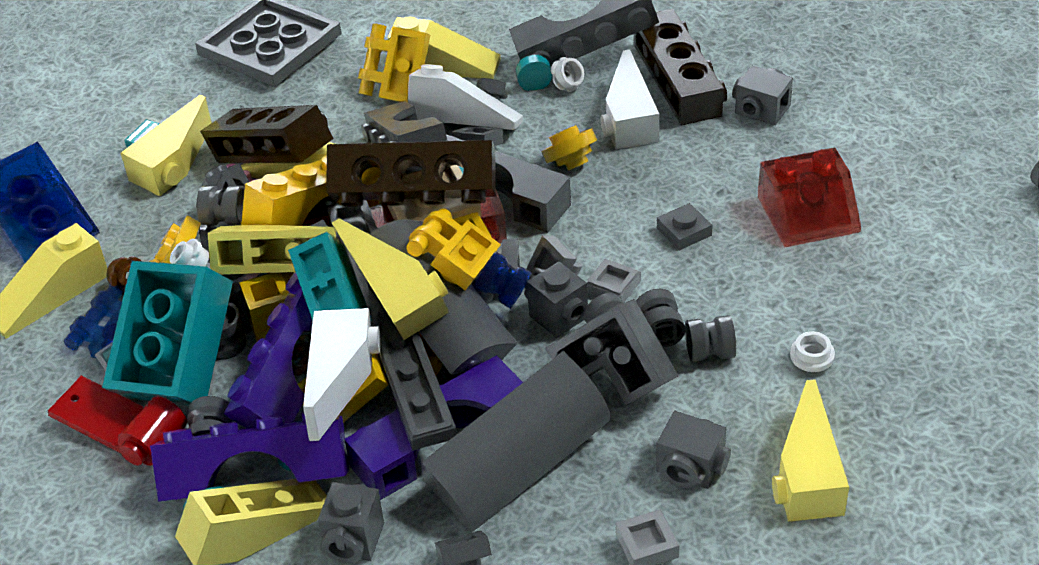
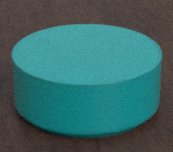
[515,55,553,91]

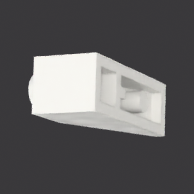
[601,50,659,150]
[408,64,523,130]
[303,308,380,441]

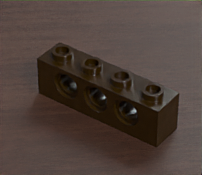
[633,9,727,126]
[200,105,334,163]
[326,140,496,207]

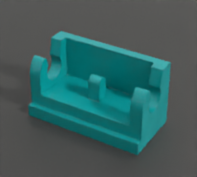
[288,232,372,322]

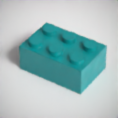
[102,261,233,406]

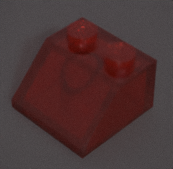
[758,147,861,247]

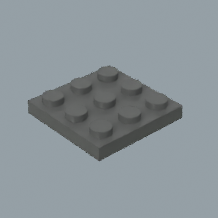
[195,0,342,87]

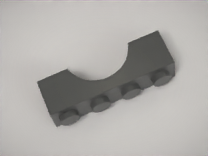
[509,0,660,66]
[361,101,447,174]
[446,134,571,233]

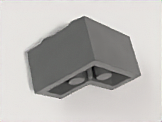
[545,299,678,405]

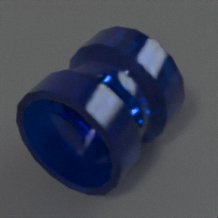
[474,251,532,309]

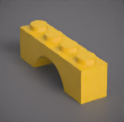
[241,156,381,226]

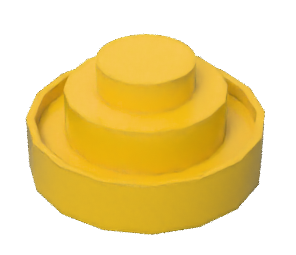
[541,125,597,170]

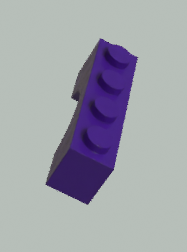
[224,272,313,429]
[344,355,523,500]
[150,413,350,502]

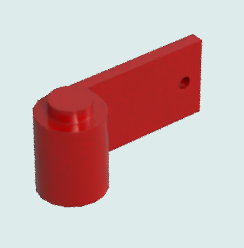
[47,375,187,466]

